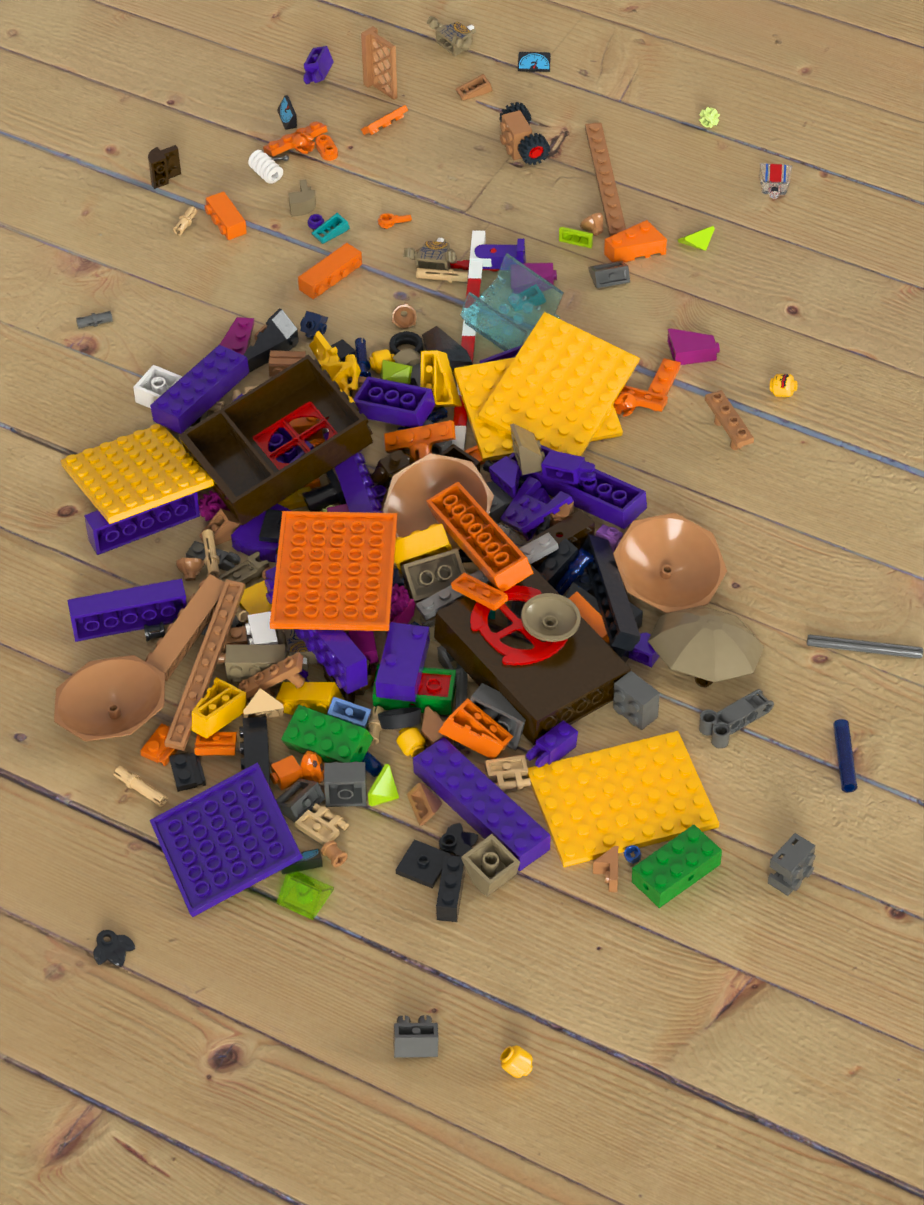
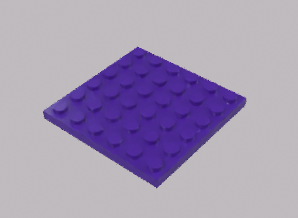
[150,762,303,917]

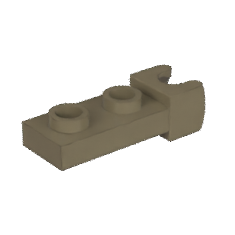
[218,552,269,584]

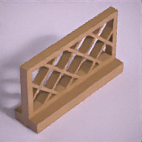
[361,26,398,100]

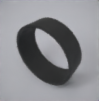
[378,707,421,729]

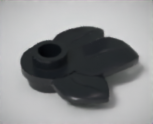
[439,823,478,856]
[93,930,135,967]

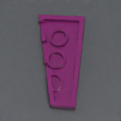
[219,317,255,355]

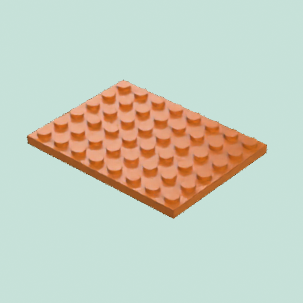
[270,511,398,631]

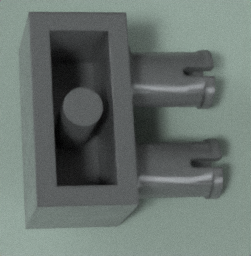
[393,1015,439,1058]

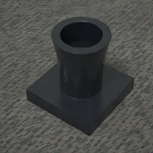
[302,469,347,512]

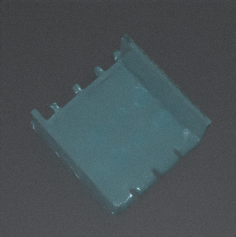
[461,253,564,351]

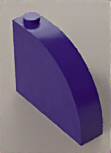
[231,503,291,562]

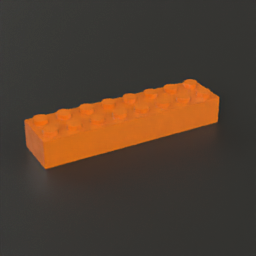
[426,482,534,592]

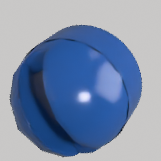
[624,845,641,864]

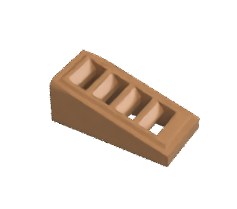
[455,74,493,101]

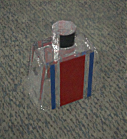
[759,163,792,199]

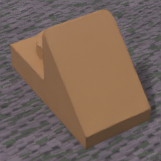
[593,846,619,892]

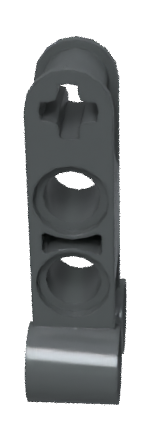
[699,689,774,748]

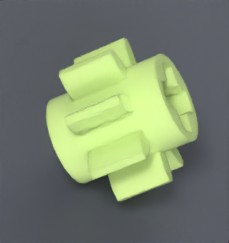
[699,107,720,128]

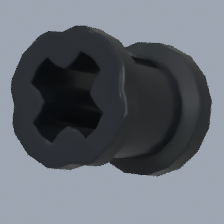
[144,621,165,642]

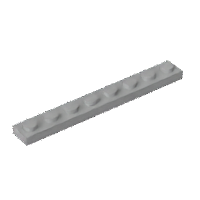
[416,532,559,620]

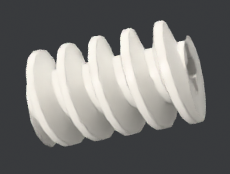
[248,150,283,184]

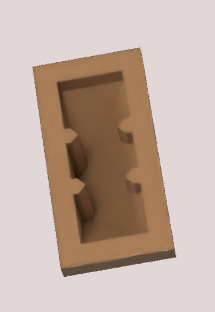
[407,782,443,826]

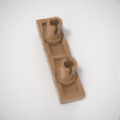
[705,390,754,450]
[238,652,305,700]

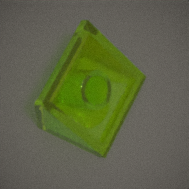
[277,871,334,920]

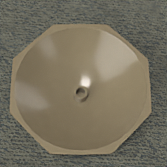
[648,605,764,682]

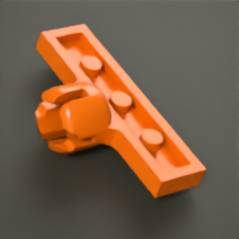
[263,121,328,157]
[614,385,668,417]
[384,420,456,462]

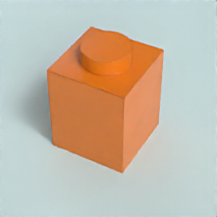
[270,755,303,790]

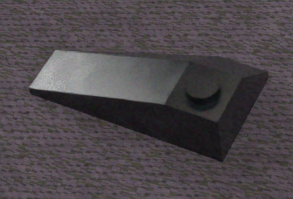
[244,308,299,373]
[422,326,473,376]

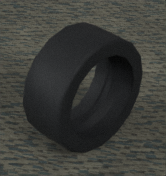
[389,331,423,355]

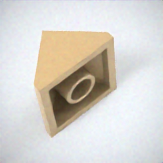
[243,688,284,718]

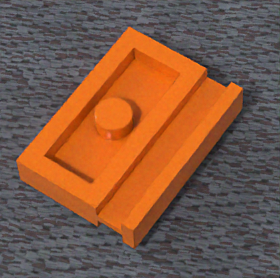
[140,723,178,766]
[195,732,237,755]

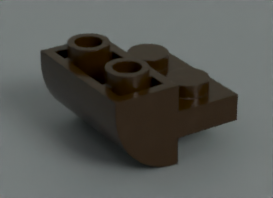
[148,145,181,189]

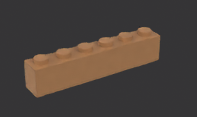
[145,574,225,682]

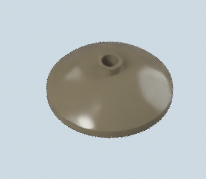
[521,593,581,642]

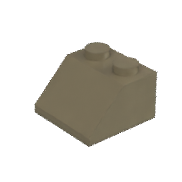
[510,423,545,475]
[461,834,520,897]

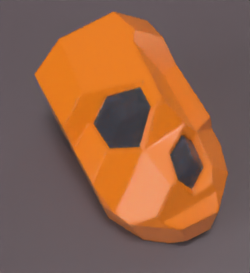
[301,751,324,784]

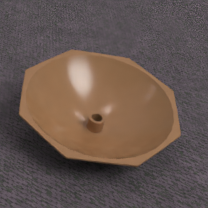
[383,453,494,550]
[613,513,727,613]
[54,655,165,741]

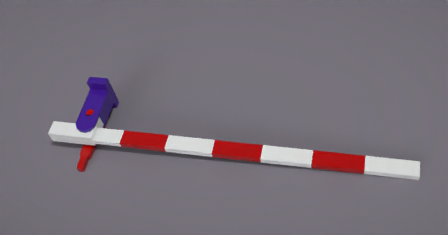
[450,231,526,451]

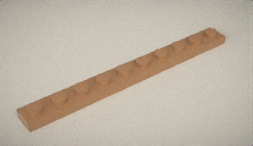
[585,123,626,237]
[164,579,246,751]

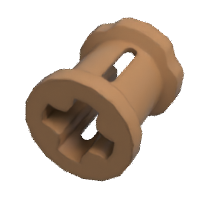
[321,840,348,867]

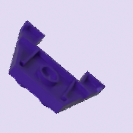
[500,476,574,534]

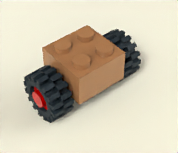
[499,102,550,165]

